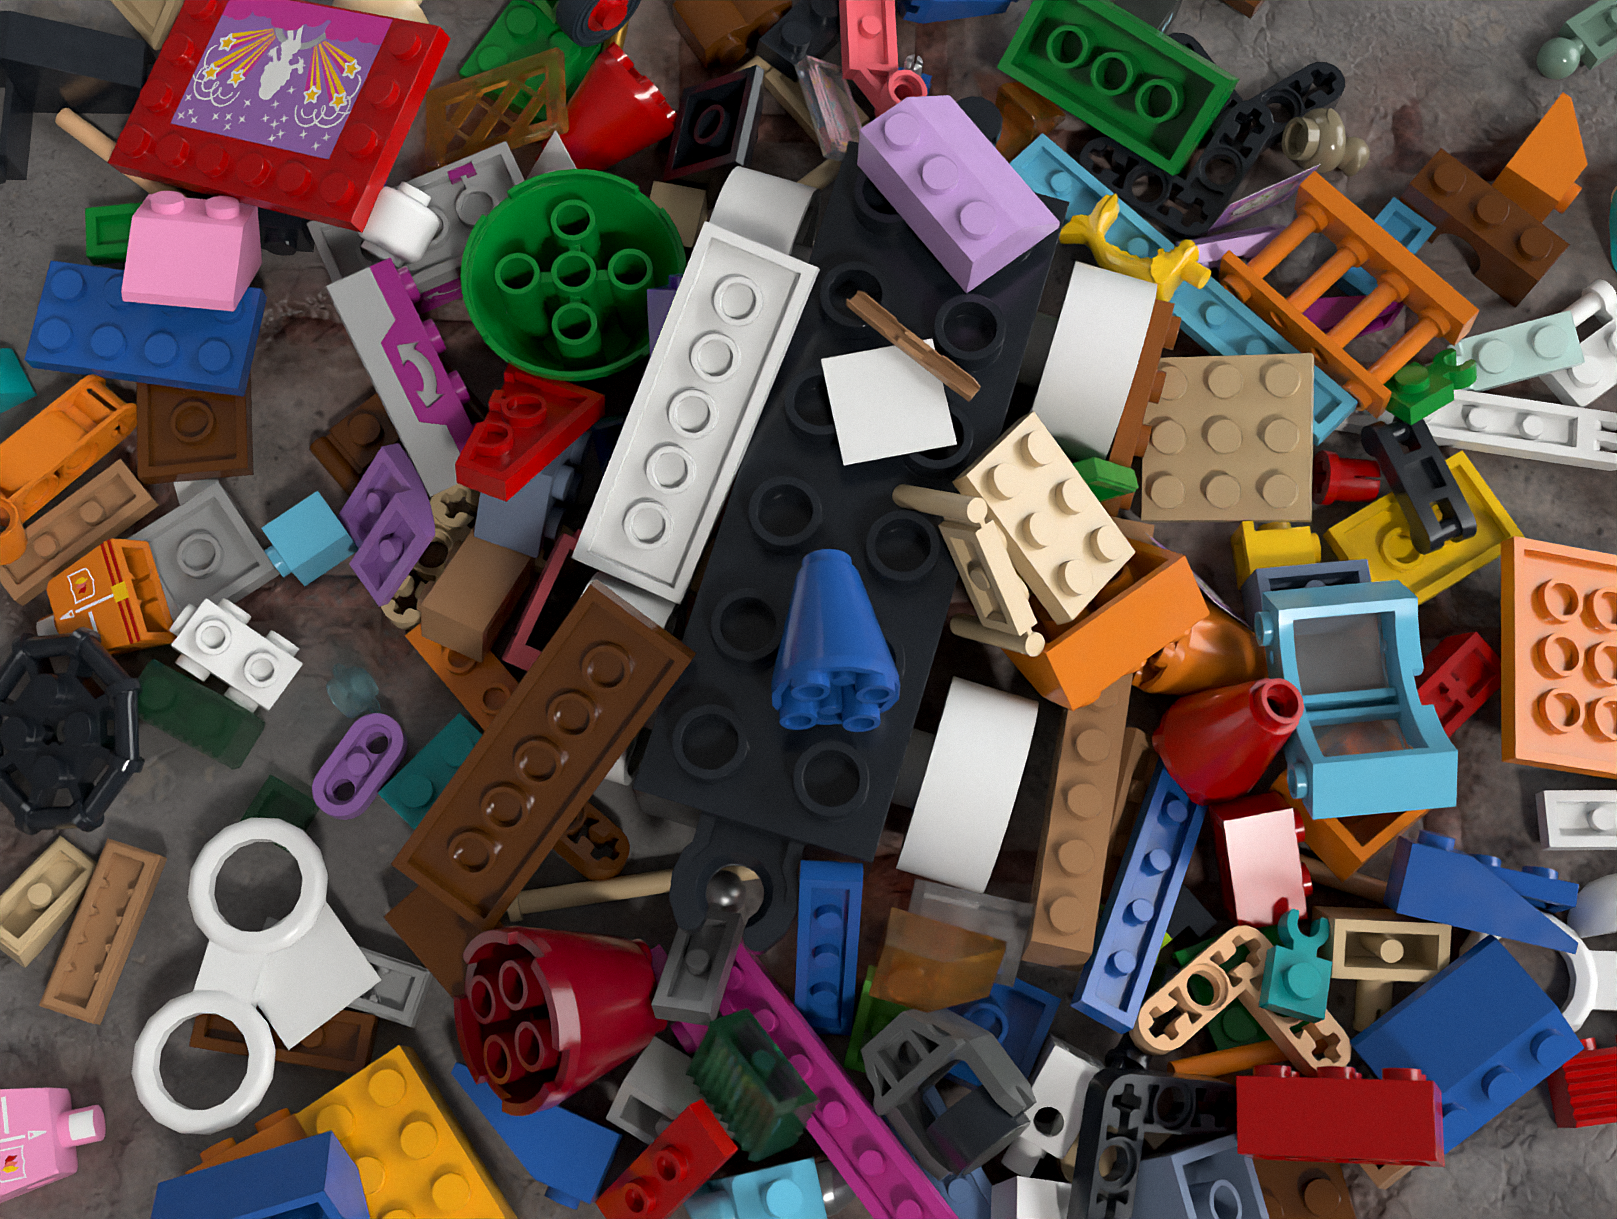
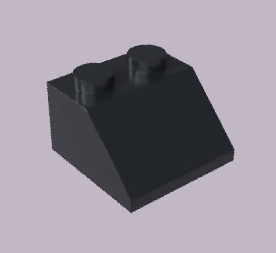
[662,65,764,210]

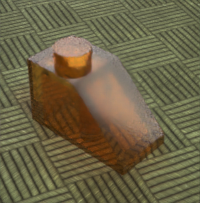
[868,907,1007,1013]

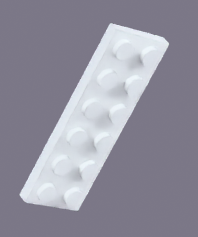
[571,221,820,604]

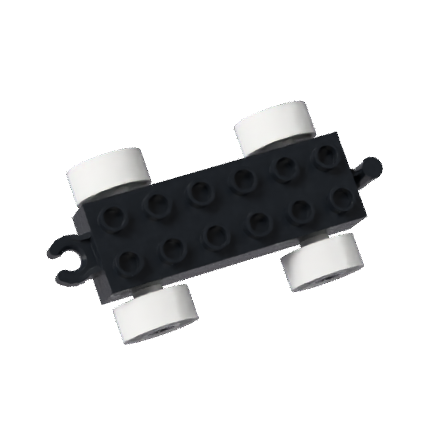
[581,96,1157,955]

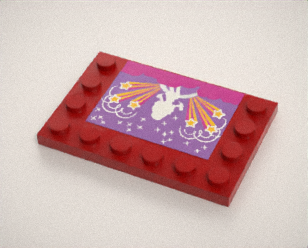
[107,0,451,233]

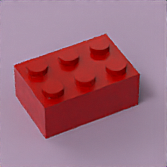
[1236,1065,1445,1167]

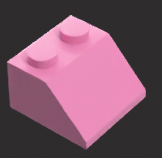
[121,191,262,311]

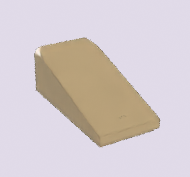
[0,836,97,968]

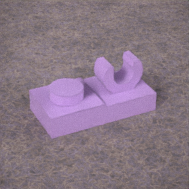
[1175,224,1296,272]

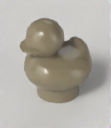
[1282,108,1370,177]

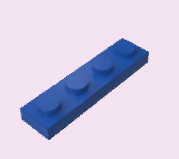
[795,860,863,1036]

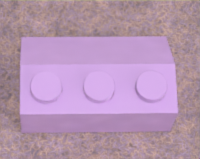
[857,95,1060,294]

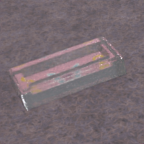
[794,56,862,162]

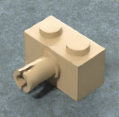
[1311,906,1452,1032]

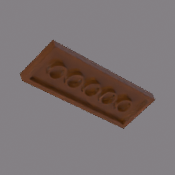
[391,579,697,932]

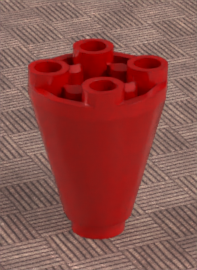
[534,41,678,172]
[1152,678,1304,806]

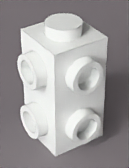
[169,598,303,714]

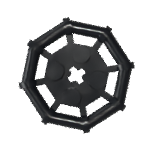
[0,627,145,835]

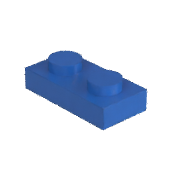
[1468,854,1579,913]

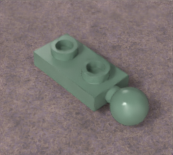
[1536,0,1617,80]

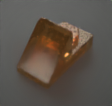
[995,82,1066,163]

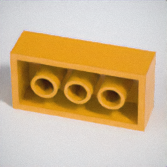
[295,1045,518,1219]

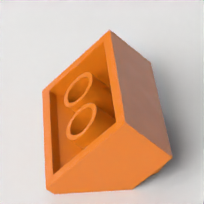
[1001,536,1210,711]

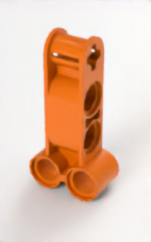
[0,374,137,566]

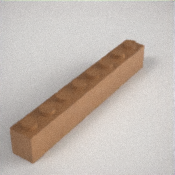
[1020,516,1155,972]

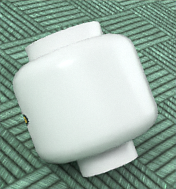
[357,181,439,268]

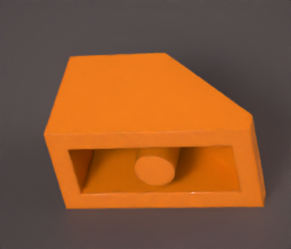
[1491,92,1588,223]

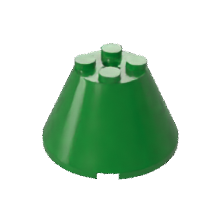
[461,169,687,381]

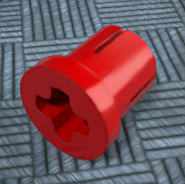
[1312,450,1381,505]

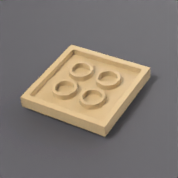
[1141,353,1314,523]

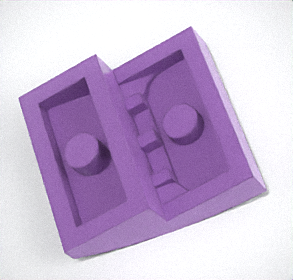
[337,443,435,607]

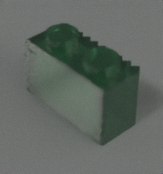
[138,659,265,770]
[686,1008,821,1162]

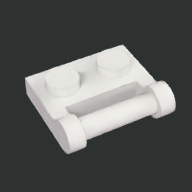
[1539,279,1617,408]

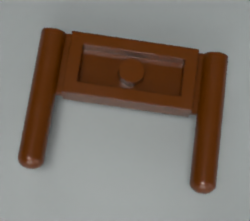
[309,354,489,497]

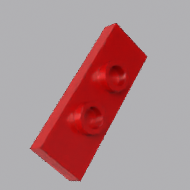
[595,1099,738,1219]

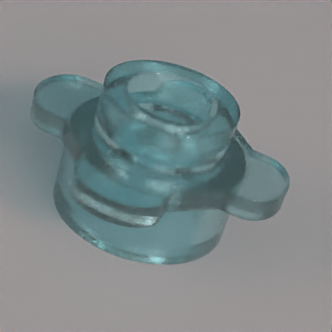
[326,663,381,719]

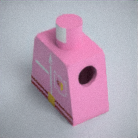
[0,1088,106,1203]

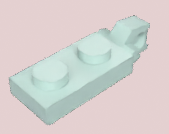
[1424,310,1585,392]

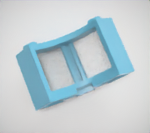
[1254,580,1458,820]

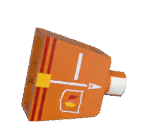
[36,538,177,656]

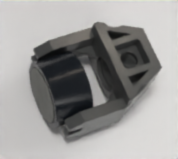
[861,1003,1037,1181]

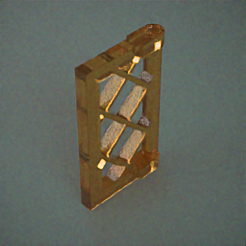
[425,47,569,172]

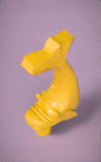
[1059,193,1211,302]

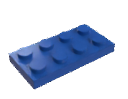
[24,261,267,396]

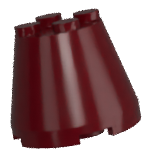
[454,926,668,1116]

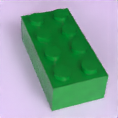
[997,0,1240,176]

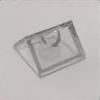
[897,879,1034,987]

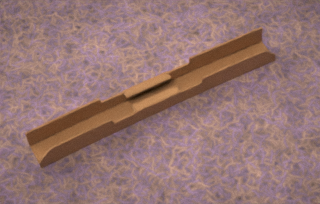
[846,291,981,402]

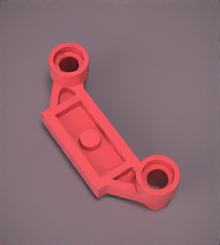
[839,0,927,118]

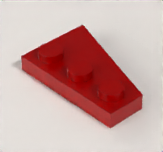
[455,363,605,502]

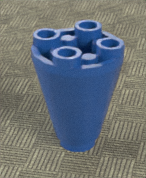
[771,549,900,732]

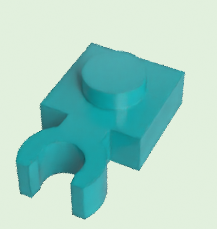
[1258,909,1332,1024]

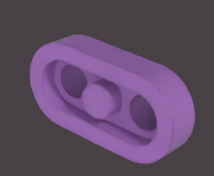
[312,713,408,820]

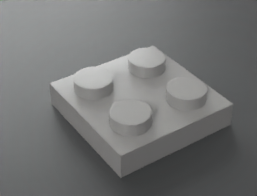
[128,482,280,622]

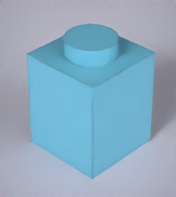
[261,491,359,586]

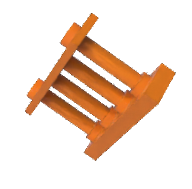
[1219,171,1480,419]

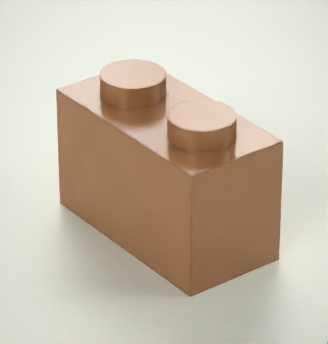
[417,525,535,663]

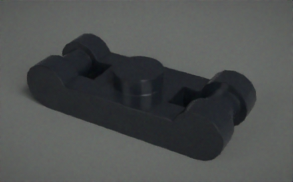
[1360,416,1477,555]

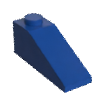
[1383,830,1578,954]
[451,1062,625,1210]

